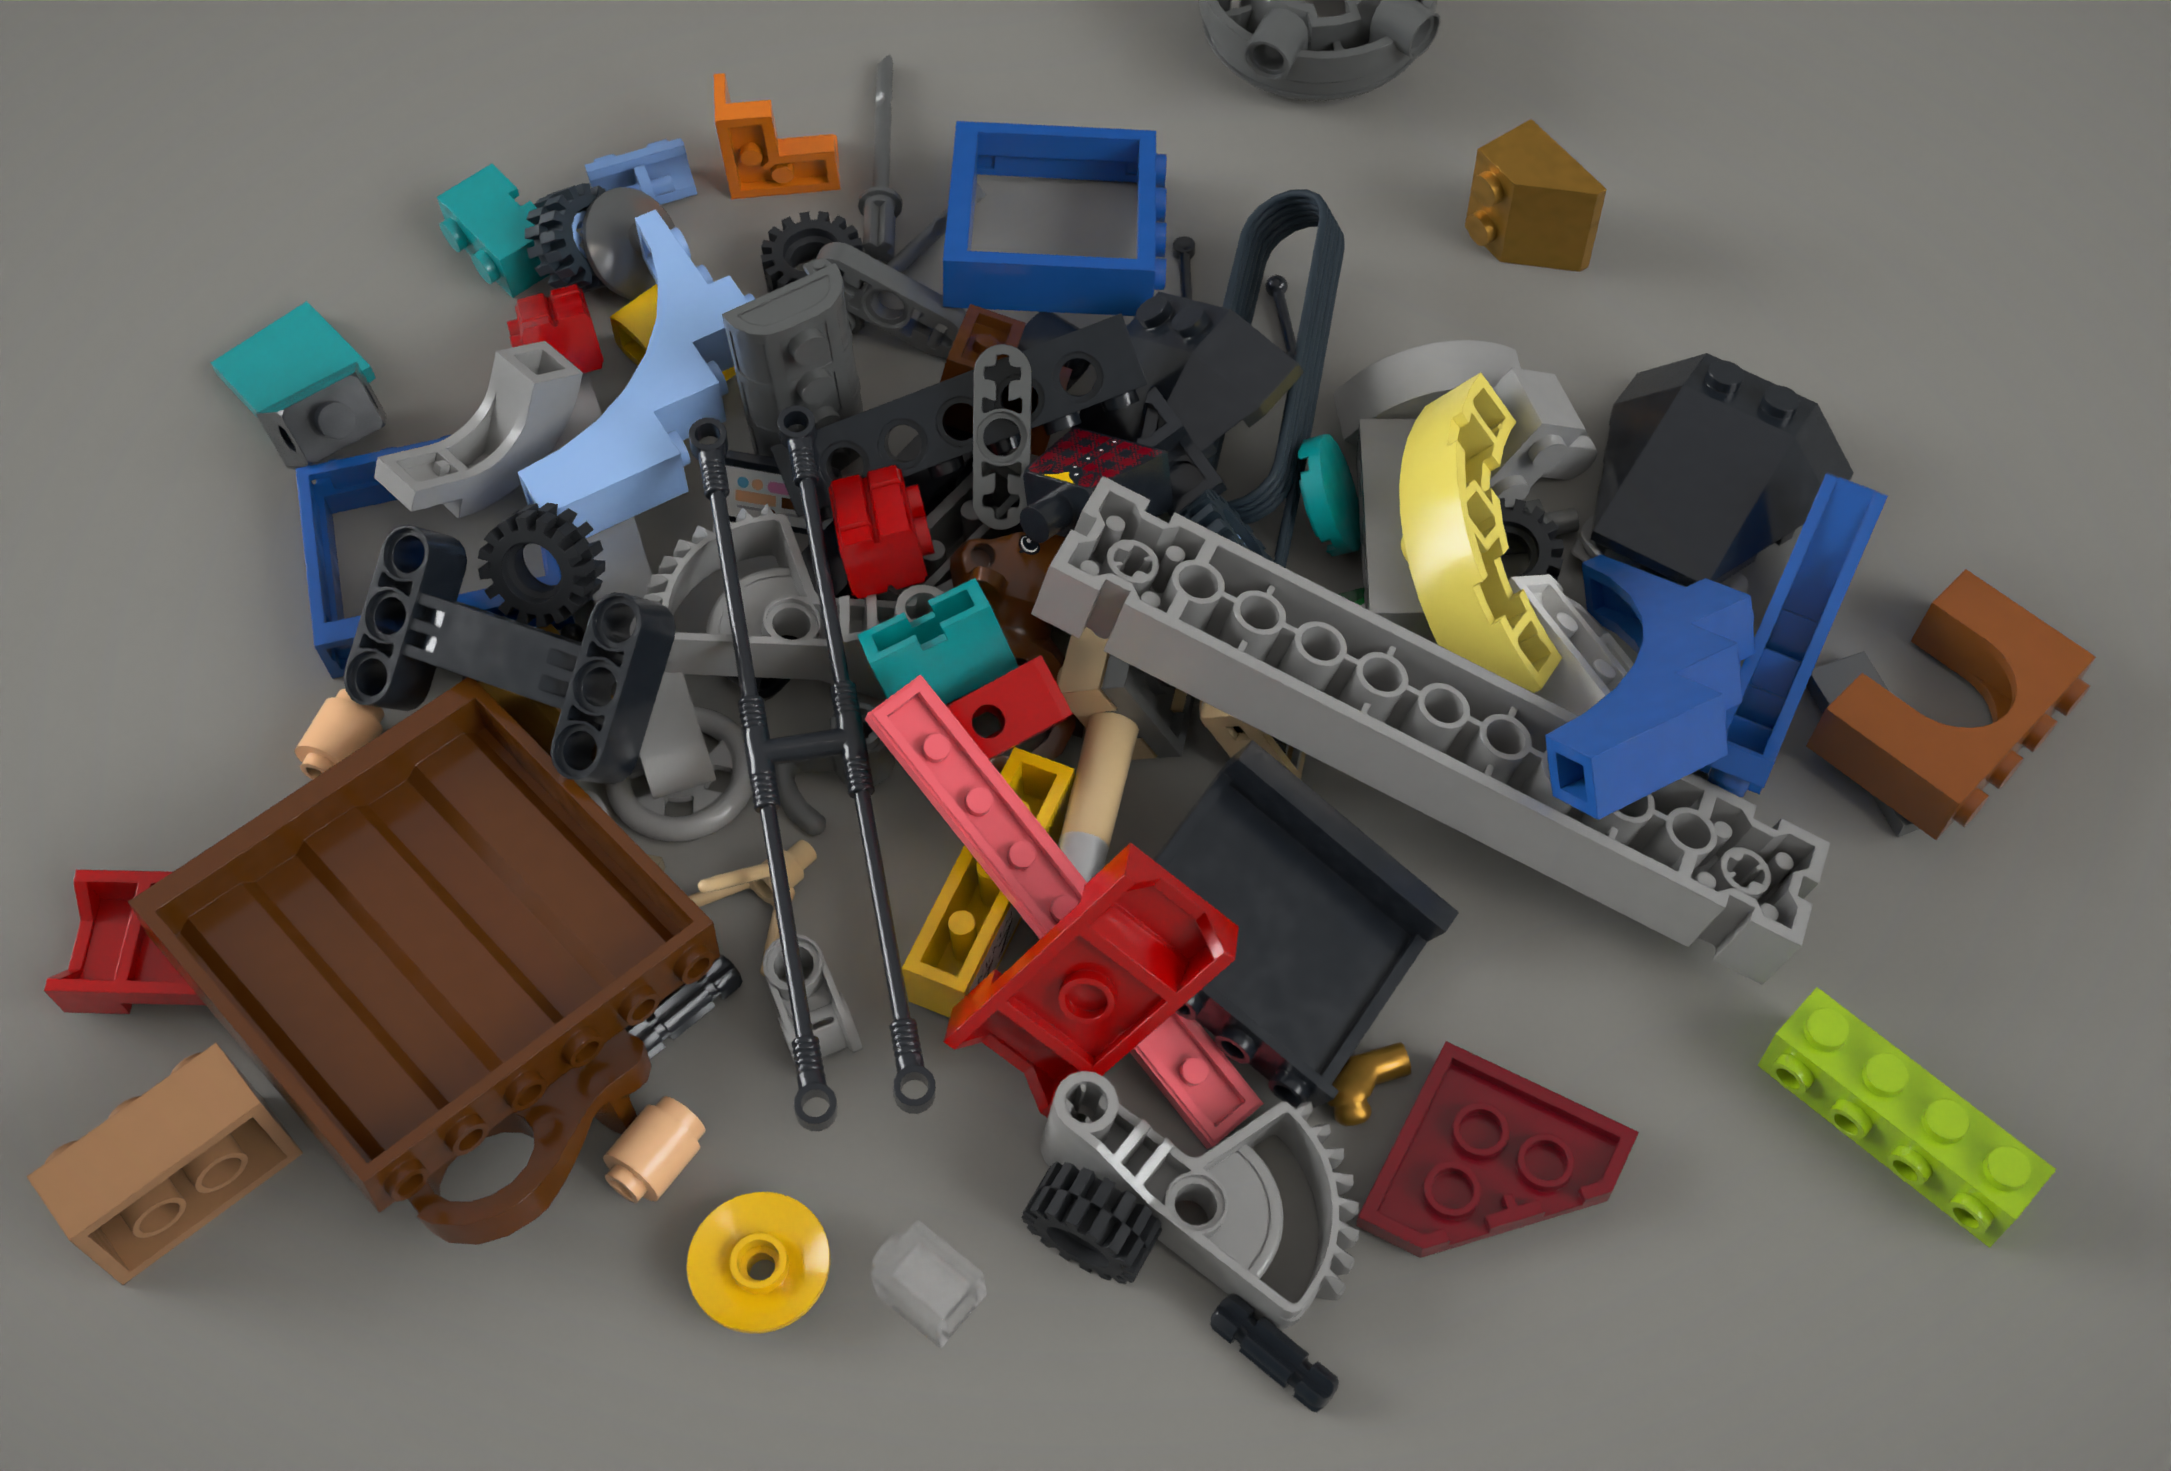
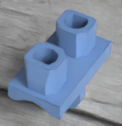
[585,138,697,205]

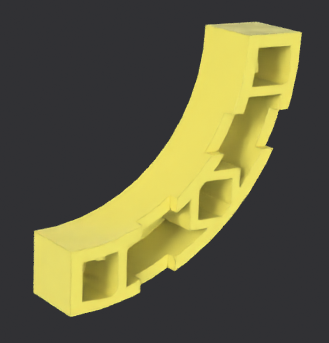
[1399,372,1562,693]

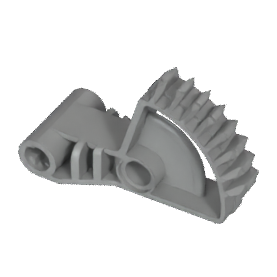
[644,504,944,699]
[1041,1071,1359,1331]

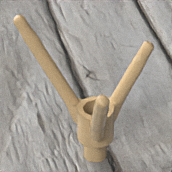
[688,840,817,977]

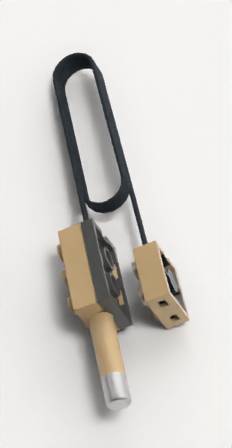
[1057,189,1345,883]

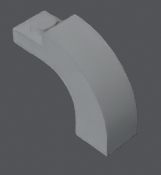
[1333,340,1521,445]
[374,341,583,519]

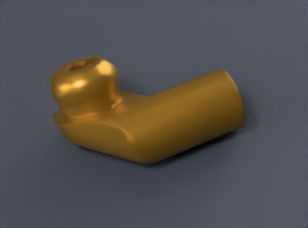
[1328,1042,1412,1126]

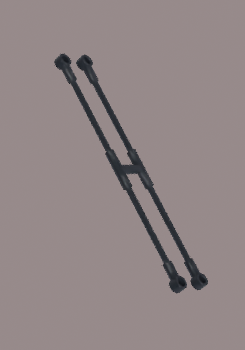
[689,405,936,1131]

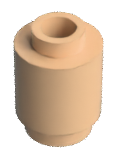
[295,689,385,780]
[603,1096,706,1203]

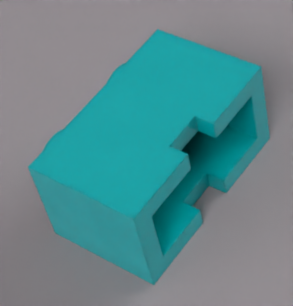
[436,163,550,298]
[857,578,1019,705]

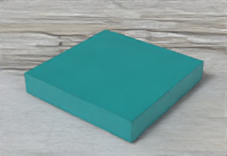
[211,301,376,436]

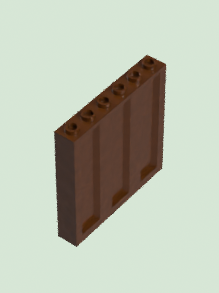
[128,677,720,1213]

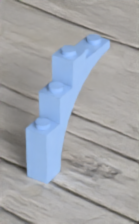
[518,209,755,538]

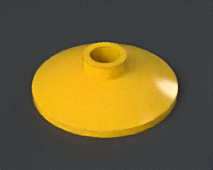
[687,1192,831,1334]

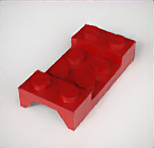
[943,842,1239,1118]
[44,869,206,1014]

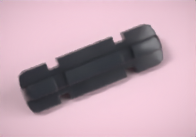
[625,954,743,1059]
[1210,1294,1339,1412]

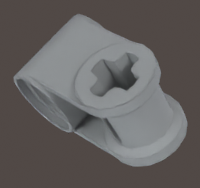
[762,934,863,1064]

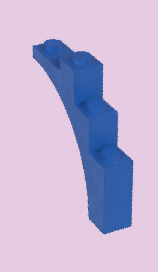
[1699,472,1888,797]
[1545,554,1756,820]

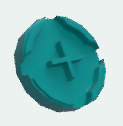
[1298,434,1360,557]

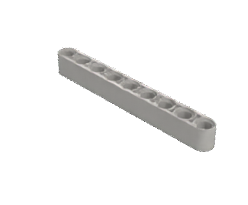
[550,372,716,799]

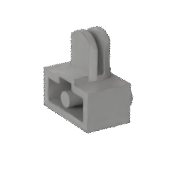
[1490,367,1598,507]

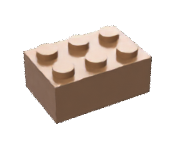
[26,1043,303,1285]

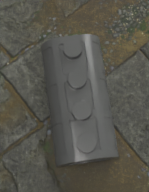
[722,258,863,471]

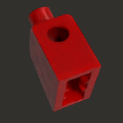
[947,655,1073,760]

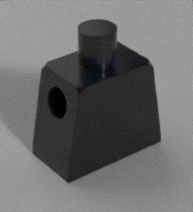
[255,362,386,466]

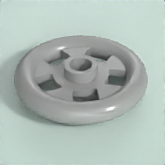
[605,706,752,842]

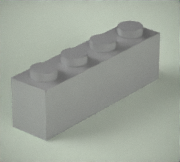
[1356,419,1437,644]

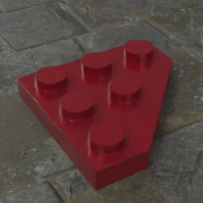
[1356,1041,1639,1258]

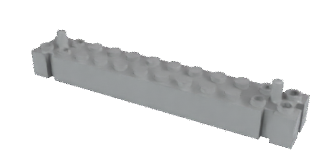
[1031,476,1830,985]

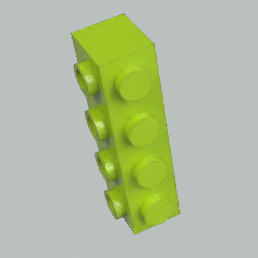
[1758,987,2057,1248]

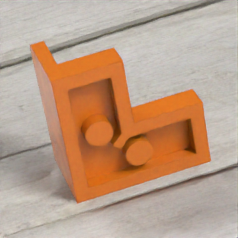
[714,73,841,199]

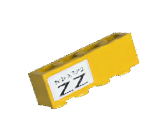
[902,747,1075,1018]

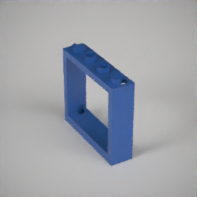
[943,121,1167,316]
[295,435,576,679]

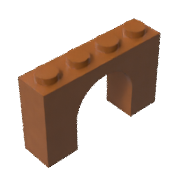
[1806,569,2096,840]

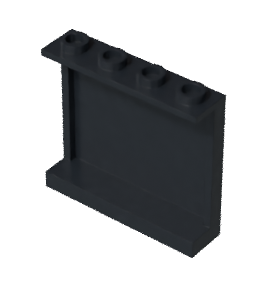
[1153,740,1459,1108]

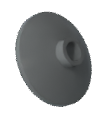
[582,187,675,300]

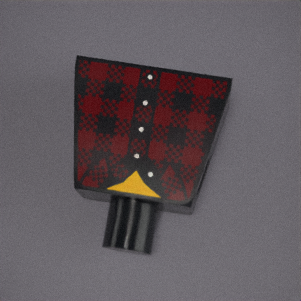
[1020,427,1174,543]

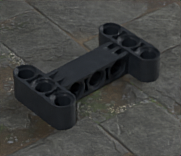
[344,525,676,785]

